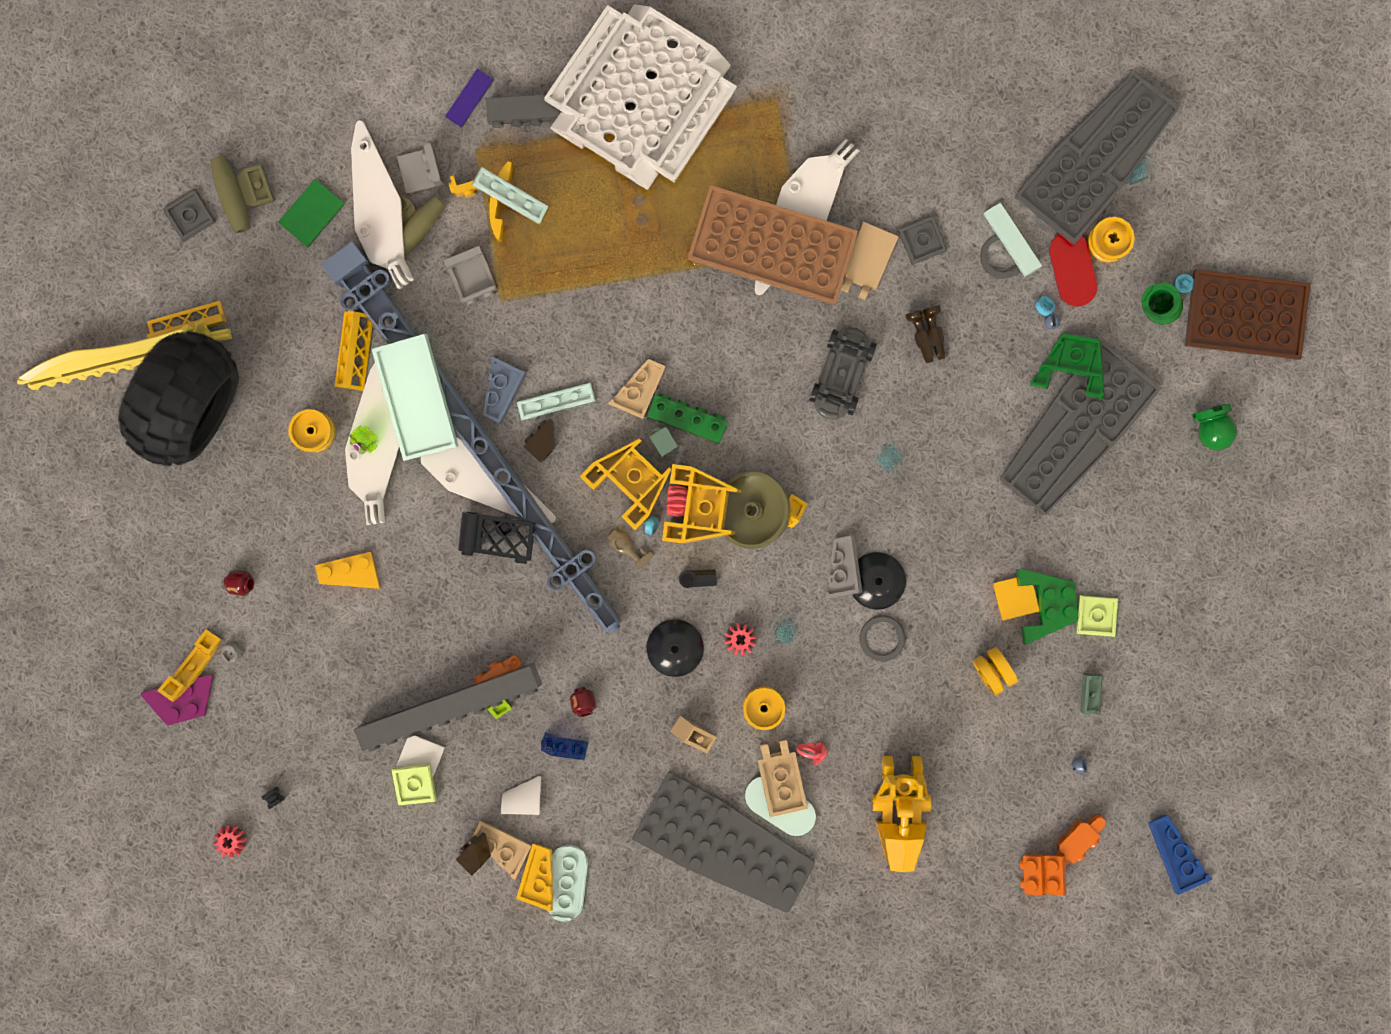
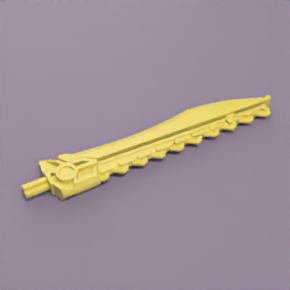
[17,320,232,390]

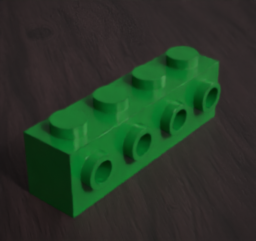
[647,393,727,444]

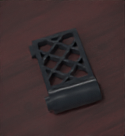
[458,512,535,564]

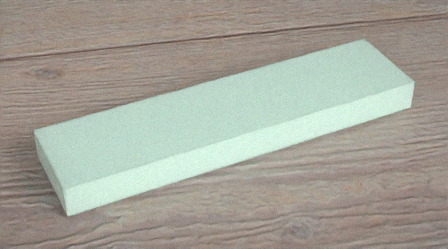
[472,167,549,224]
[984,203,1042,277]
[517,382,595,421]

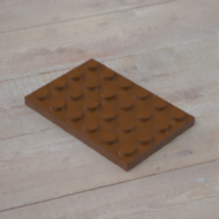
[1185,269,1310,360]

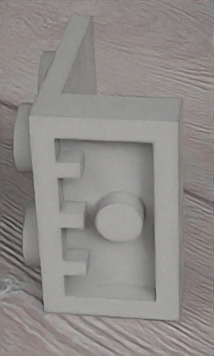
[397,143,444,194]

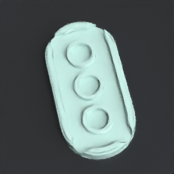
[745,776,816,836]
[547,844,588,922]

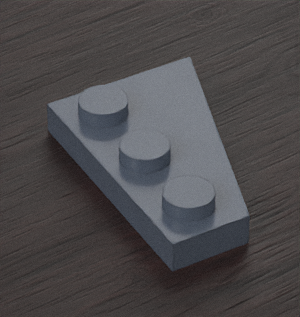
[483,356,527,424]

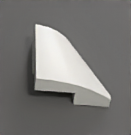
[501,776,541,815]

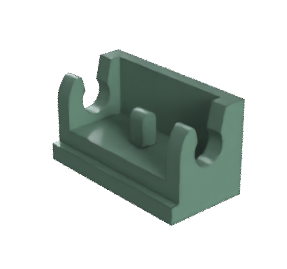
[1080,674,1103,715]

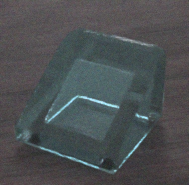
[875,444,904,474]

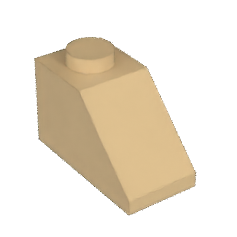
[670,716,717,753]

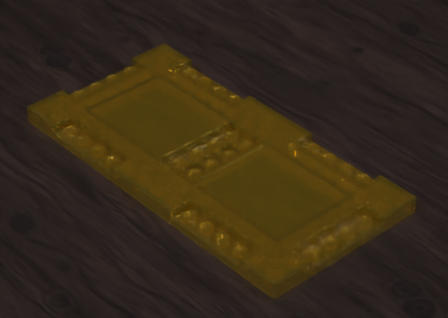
[475,98,790,302]

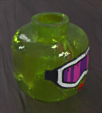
[349,426,378,454]

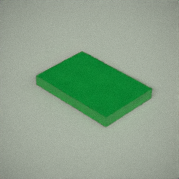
[278,179,345,247]

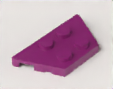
[140,674,214,726]

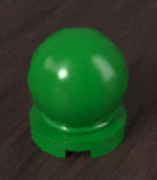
[1141,282,1183,325]
[1192,403,1237,450]

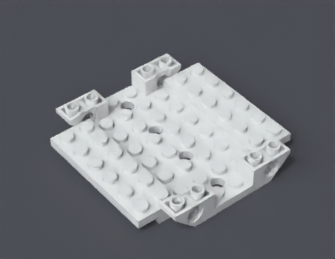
[544,4,737,190]

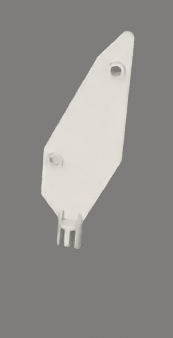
[351,121,414,289]
[755,138,860,295]
[345,363,399,525]
[421,437,556,523]

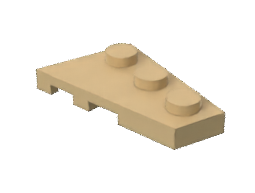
[608,359,666,419]
[472,820,532,880]

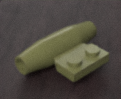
[210,155,274,233]
[397,191,445,257]

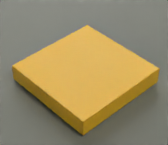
[992,577,1039,621]

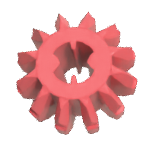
[667,485,687,517]
[724,623,757,656]
[213,825,247,858]

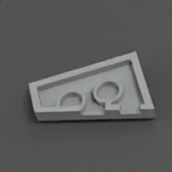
[825,535,862,599]

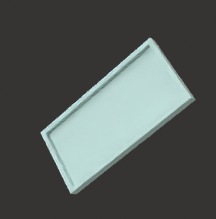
[372,334,459,461]

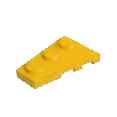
[315,552,381,589]
[516,843,553,912]

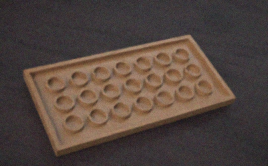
[687,185,858,305]

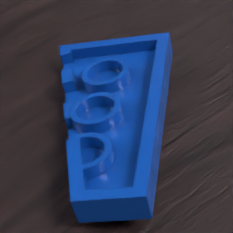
[1148,815,1212,895]

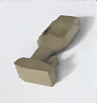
[606,528,654,569]

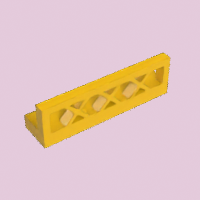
[147,301,227,338]
[334,311,373,391]

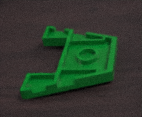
[1030,333,1105,399]
[1016,569,1078,644]

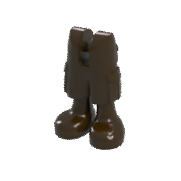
[905,305,945,363]

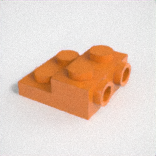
[1020,853,1067,896]

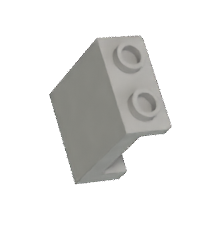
[443,246,499,306]

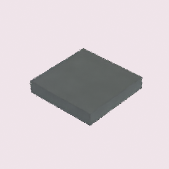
[163,189,216,242]
[898,215,948,265]

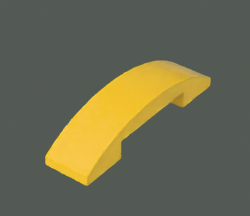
[489,162,514,242]
[157,629,222,702]

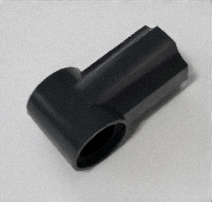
[678,569,717,588]

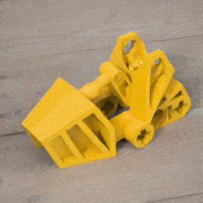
[872,756,931,872]

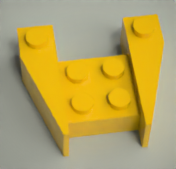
[580,439,671,531]
[662,464,741,544]

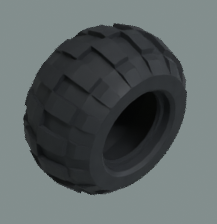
[118,331,239,466]

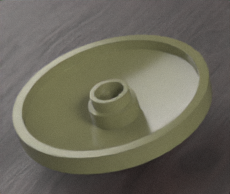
[724,472,790,549]

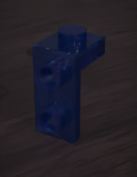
[541,732,588,760]

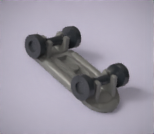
[809,327,877,420]

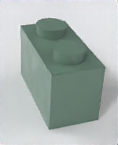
[649,426,679,458]

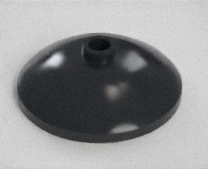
[853,552,906,610]
[646,620,704,677]

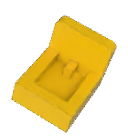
[448,175,479,198]

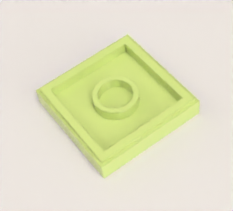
[1076,595,1118,637]
[391,763,437,806]

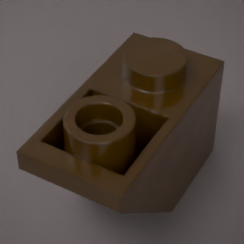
[523,419,555,463]
[456,832,491,876]

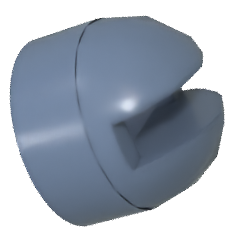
[1044,314,1060,330]
[1072,757,1087,773]

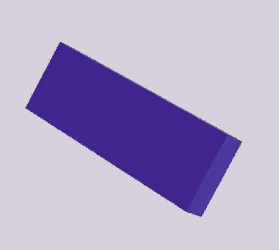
[445,69,494,128]

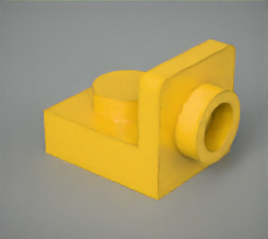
[787,494,808,528]

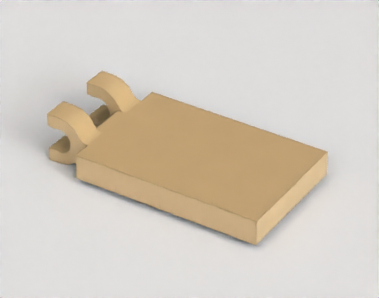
[841,222,898,300]
[757,739,808,817]

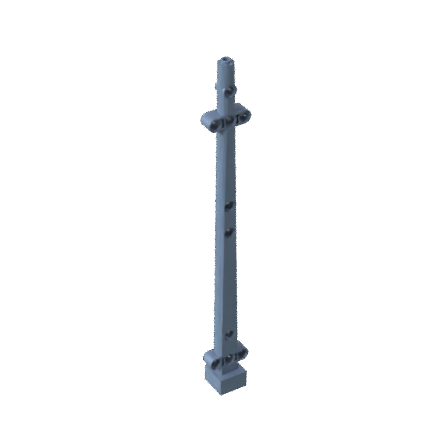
[321,242,622,633]

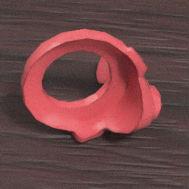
[796,742,828,765]

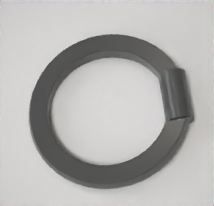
[980,235,1020,279]
[860,616,906,661]

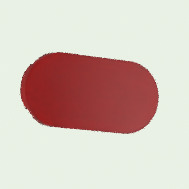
[1049,234,1097,307]

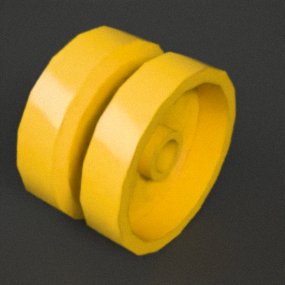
[1087,217,1135,263]
[288,409,336,452]
[972,646,1018,696]
[743,685,786,730]

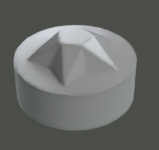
[222,644,241,664]

